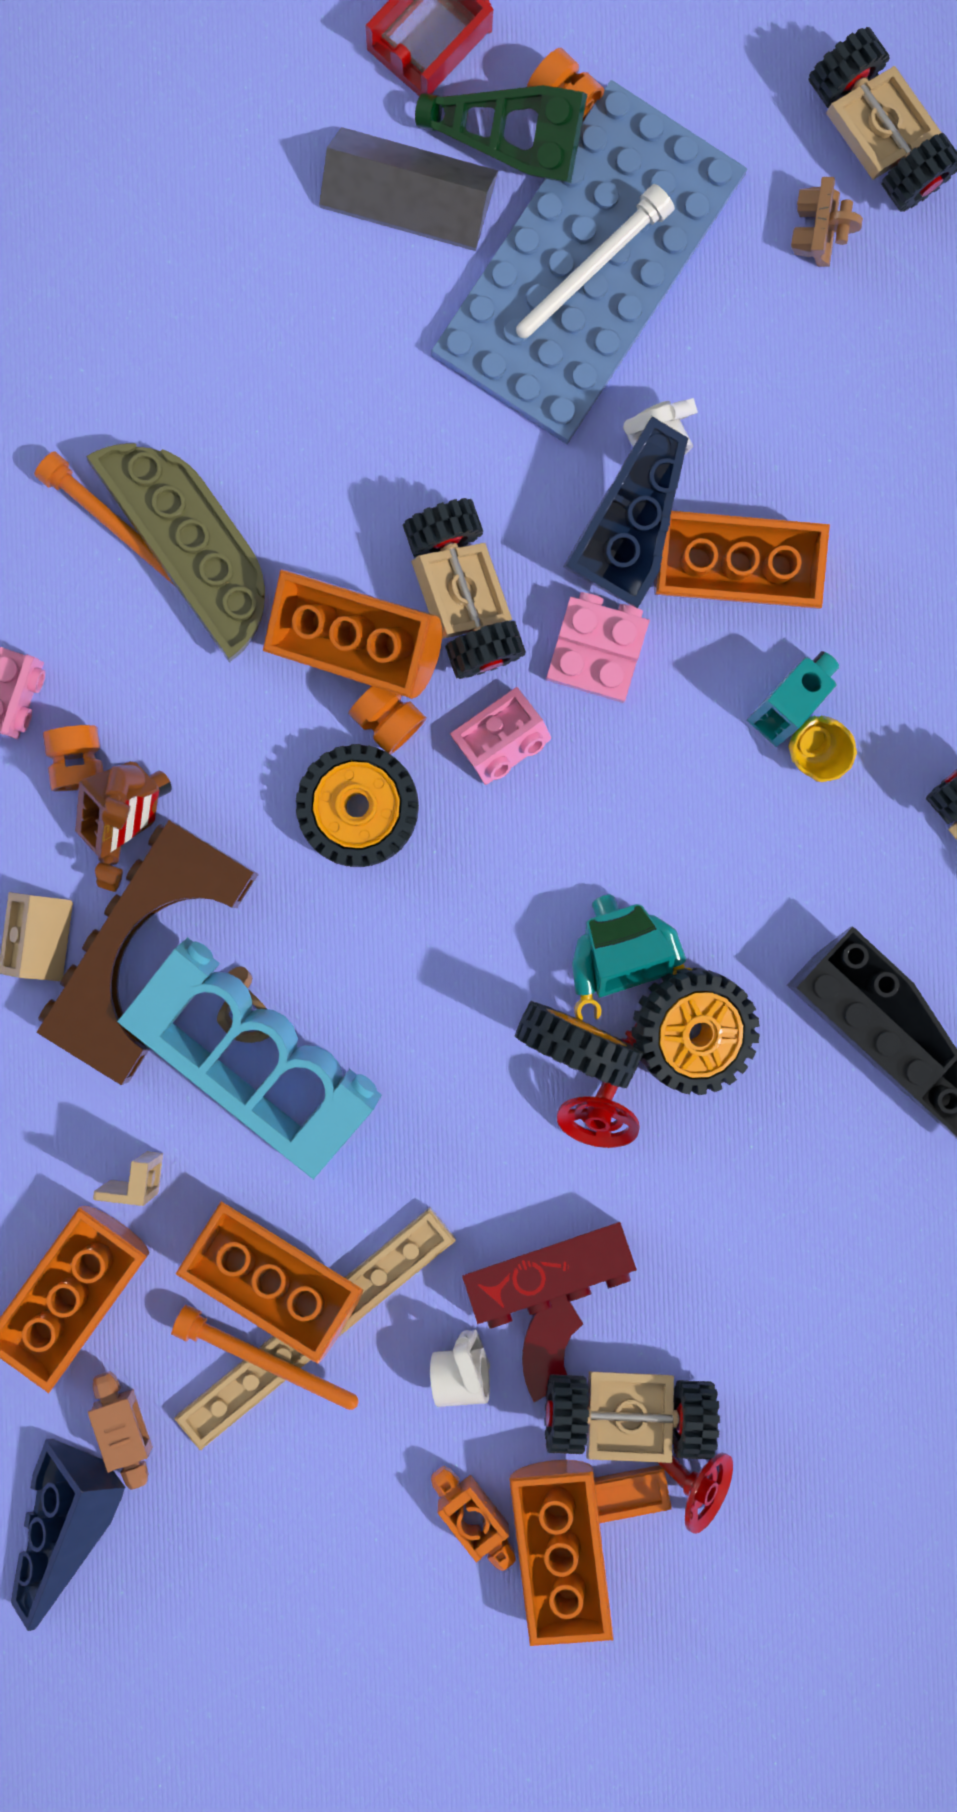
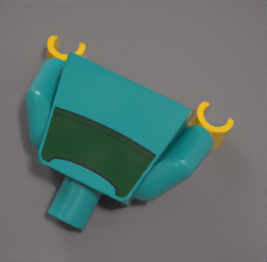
[572,894,692,1021]

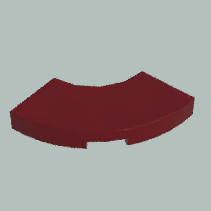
[522,1295,583,1403]

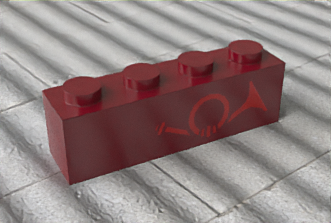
[462,1222,637,1329]

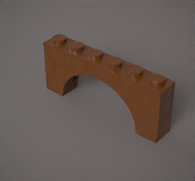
[36,820,259,1085]

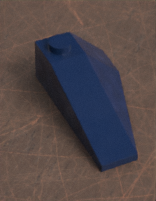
[563,416,688,608]
[11,1439,125,1631]

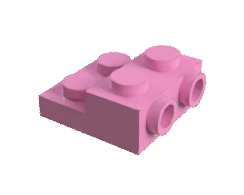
[546,592,650,703]

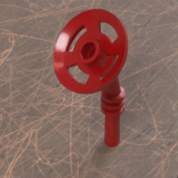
[557,1023,640,1148]
[657,1452,733,1534]

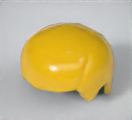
[788,715,857,782]

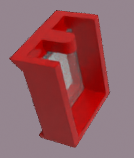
[366,0,494,96]

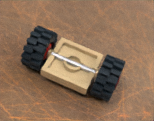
[808,27,957,212]
[402,498,526,679]
[544,1371,720,1463]

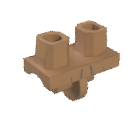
[791,177,863,267]

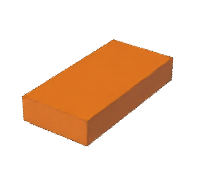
[594,1465,672,1523]

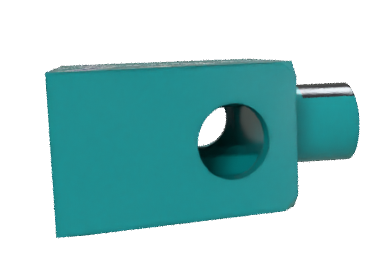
[747,651,839,747]

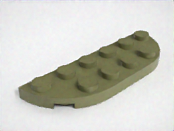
[86,443,265,663]

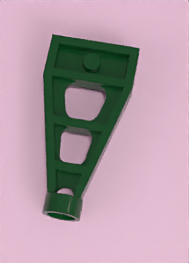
[415,85,587,183]

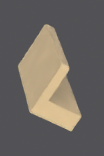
[0,892,73,981]
[93,1151,163,1206]

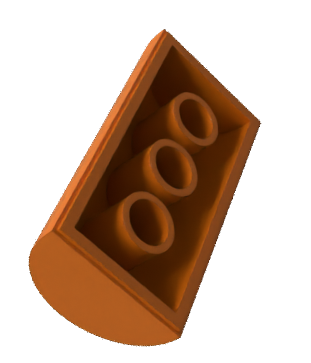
[654,511,830,609]
[263,569,442,699]
[175,1201,363,1364]
[0,1206,149,1393]
[509,1460,614,1646]

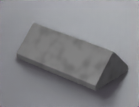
[319,127,498,251]

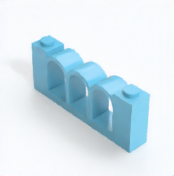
[117,937,382,1180]

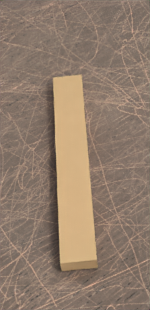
[174,1207,456,1450]

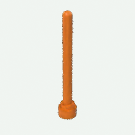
[34,451,175,586]
[171,1304,359,1410]

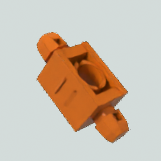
[431,1466,516,1571]

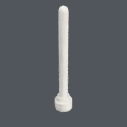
[516,184,675,338]

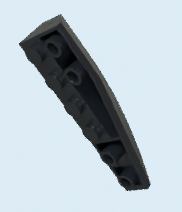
[787,926,957,1139]

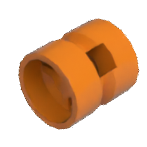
[527,47,604,122]
[348,686,427,755]
[43,725,104,792]

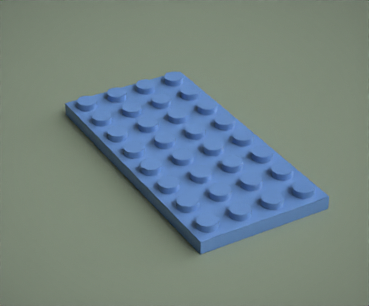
[431,79,748,444]

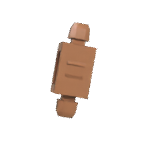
[88,1371,153,1490]

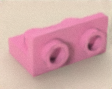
[0,647,45,740]
[450,687,551,785]

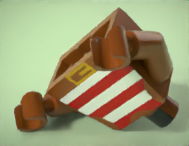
[75,761,172,892]

